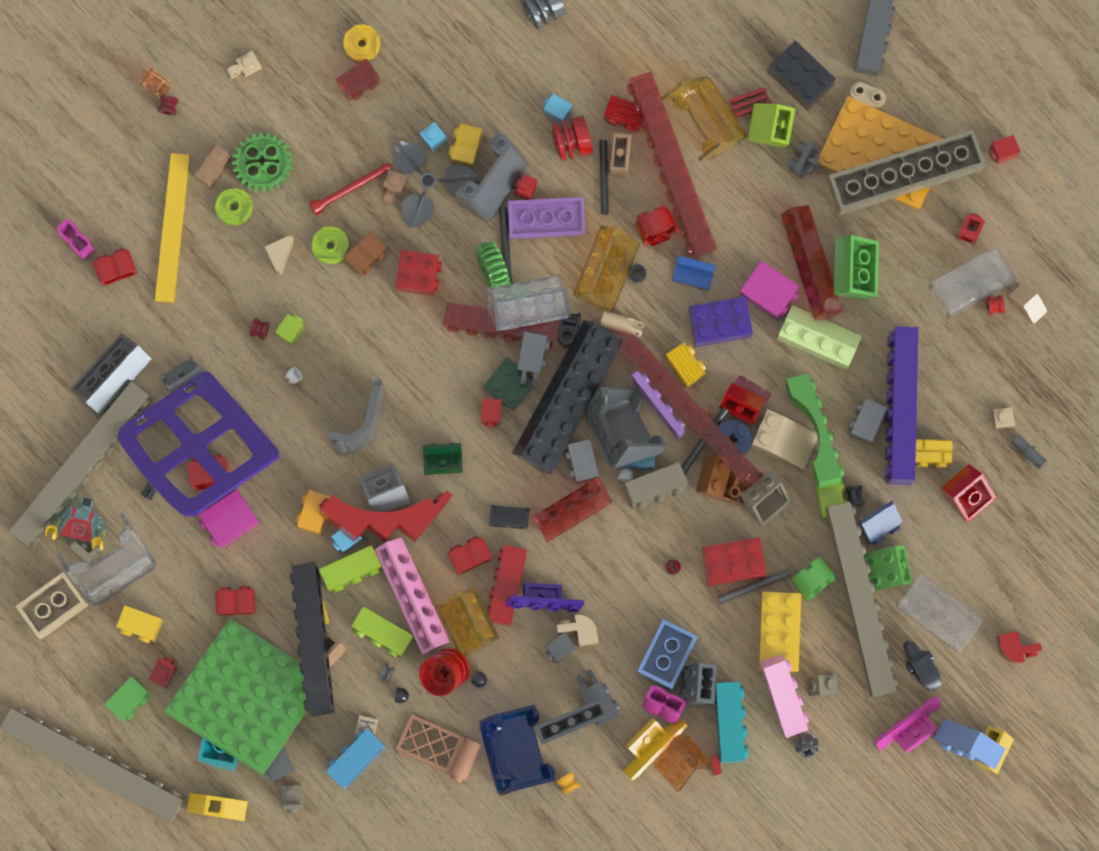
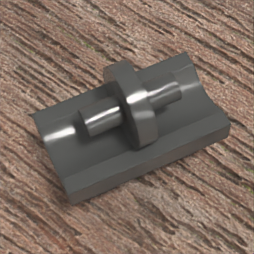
[787,142,821,180]

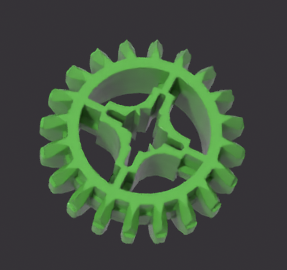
[475,241,510,292]

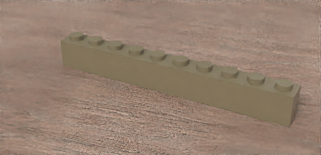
[9,381,151,548]
[826,502,898,697]
[0,707,185,821]

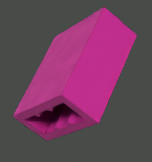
[739,261,800,321]
[199,489,260,549]

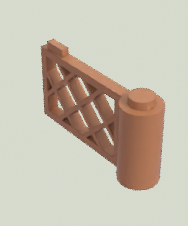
[395,714,482,783]

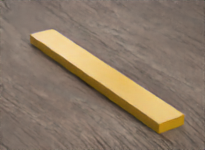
[155,153,190,303]

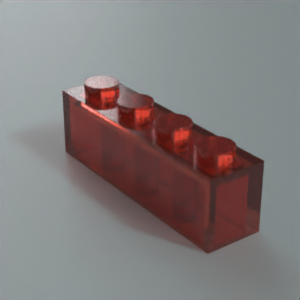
[532,477,613,542]

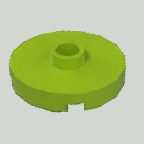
[215,188,253,226]
[311,226,349,264]

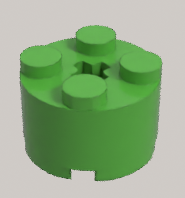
[791,557,837,602]

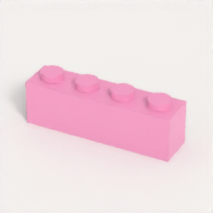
[760,654,809,738]

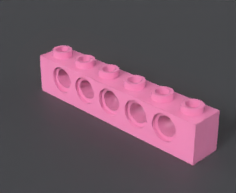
[374,537,450,655]

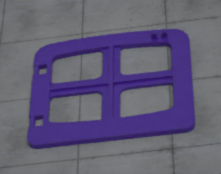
[118,371,279,517]

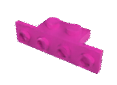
[874,696,942,754]

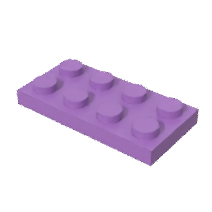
[508,197,586,239]
[631,371,685,441]

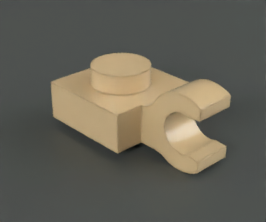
[227,51,262,79]

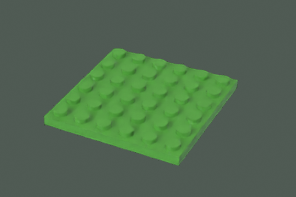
[164,618,307,776]

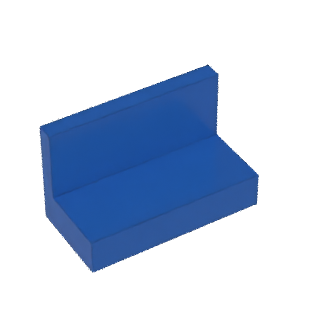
[672,256,716,291]

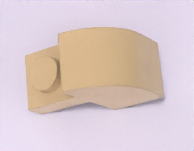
[557,614,599,647]

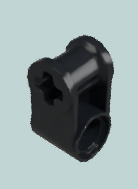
[558,310,581,348]

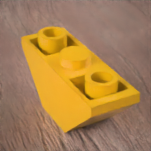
[187,793,248,821]

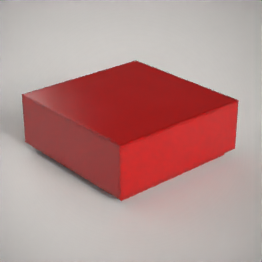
[710,754,722,776]

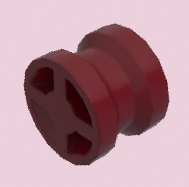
[157,95,179,116]
[249,318,270,340]

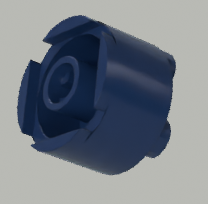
[712,420,752,462]

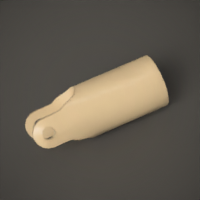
[600,310,644,337]

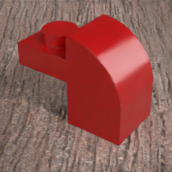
[996,631,1042,664]

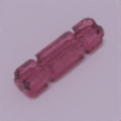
[735,376,771,402]

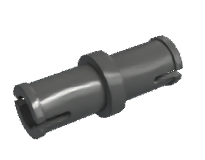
[1011,435,1047,469]

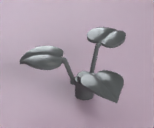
[394,141,479,228]

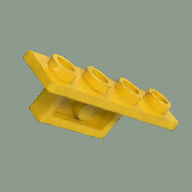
[622,718,688,781]

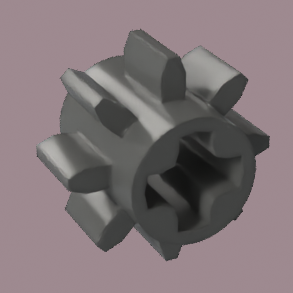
[795,733,819,758]

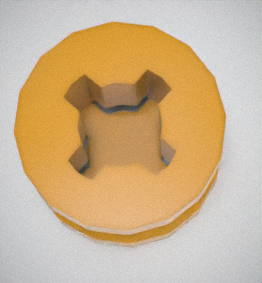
[556,772,580,795]

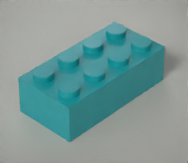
[715,682,748,764]

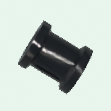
[845,485,865,507]

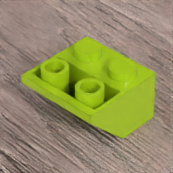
[747,103,795,149]

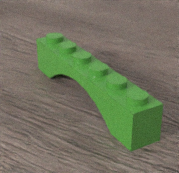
[786,373,844,490]

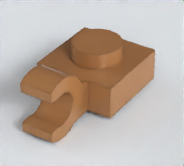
[383,170,407,205]

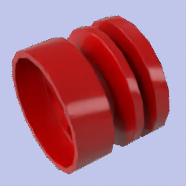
[552,115,593,162]
[419,648,470,697]

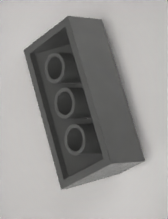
[70,333,152,416]

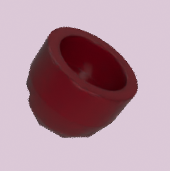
[665,559,681,575]

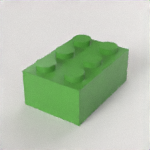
[834,235,879,300]

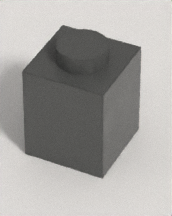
[545,633,576,663]

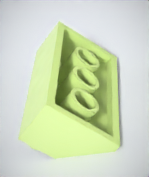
[777,305,862,371]

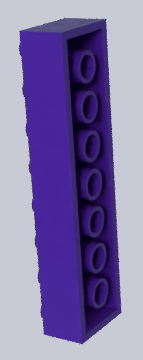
[884,326,919,485]

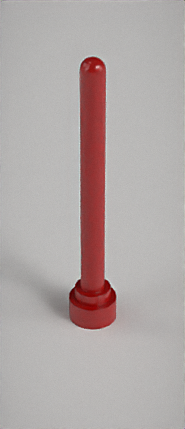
[309,163,391,216]

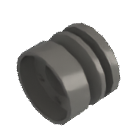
[520,0,566,30]

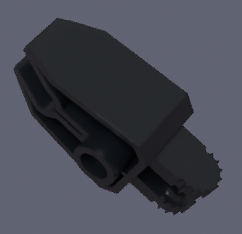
[903,641,942,691]

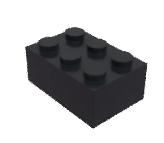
[768,40,836,111]

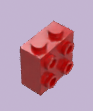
[395,250,442,296]

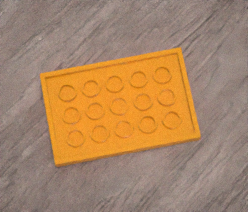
[818,96,942,211]

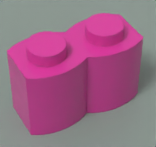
[57,219,95,260]
[642,686,686,724]

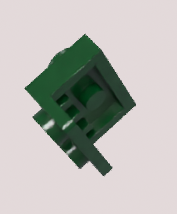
[423,443,463,475]

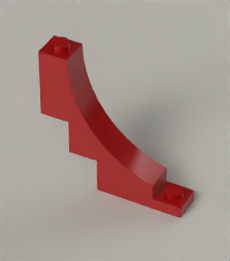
[319,491,453,543]

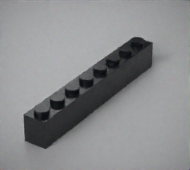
[290,562,335,717]

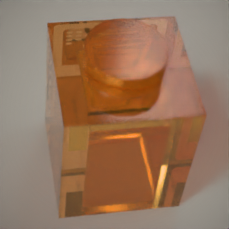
[138,67,170,99]

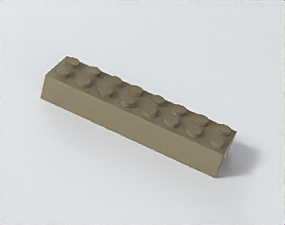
[827,130,986,216]

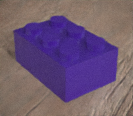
[688,296,753,347]

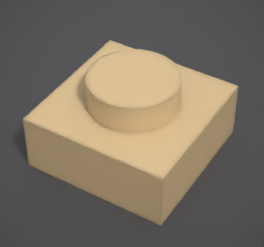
[992,407,1015,429]

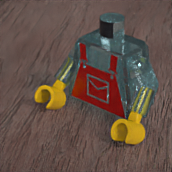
[45,497,106,550]

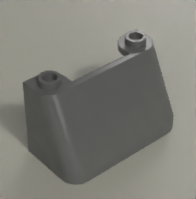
[456,131,526,221]
[585,387,667,467]

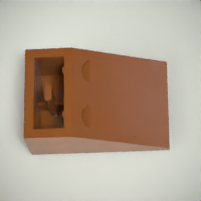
[696,455,765,508]

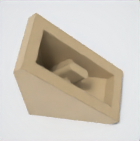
[265,236,294,276]
[1007,284,1047,324]

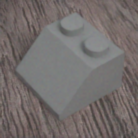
[359,465,410,512]

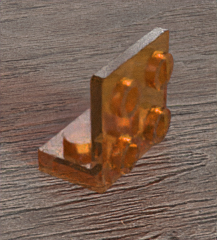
[654,736,712,792]

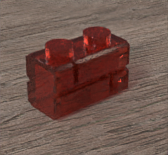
[335,58,380,101]

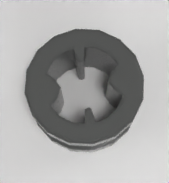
[378,663,395,683]

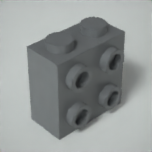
[679,662,717,708]

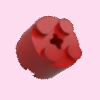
[635,205,679,247]

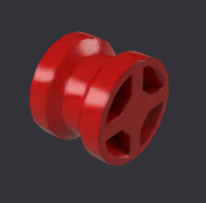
[986,295,1005,315]

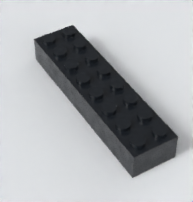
[512,320,623,474]

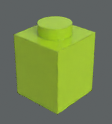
[275,314,305,346]

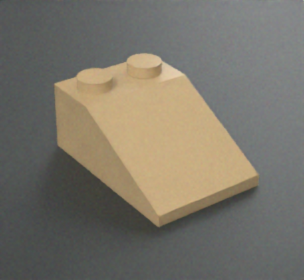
[751,409,818,470]

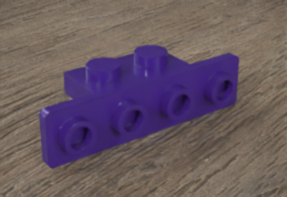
[505,583,584,612]

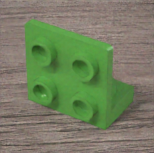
[863,546,913,591]

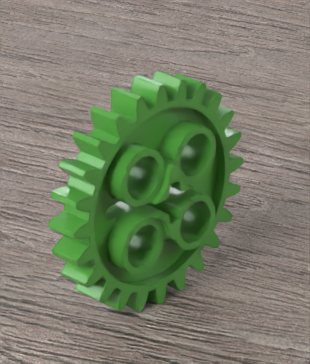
[232,132,294,193]

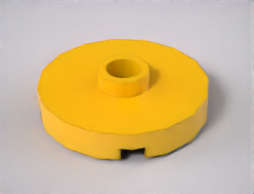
[343,24,381,62]

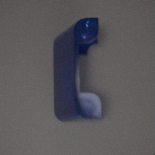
[480,705,555,795]

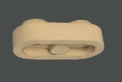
[849,82,886,109]

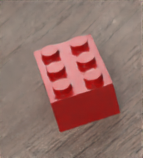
[701,537,767,587]

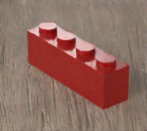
[485,545,527,627]

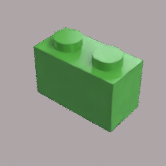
[104,676,151,722]

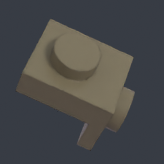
[807,675,839,697]

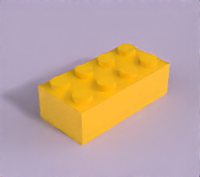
[758,592,801,673]

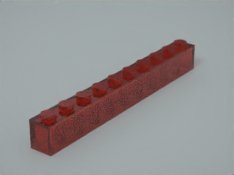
[627,71,717,259]
[619,334,763,488]

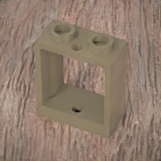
[740,470,791,528]

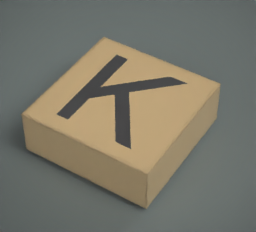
[355,715,378,736]

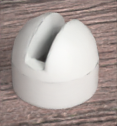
[286,367,303,384]
[617,468,634,482]

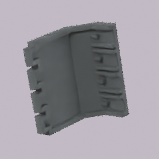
[328,379,386,456]

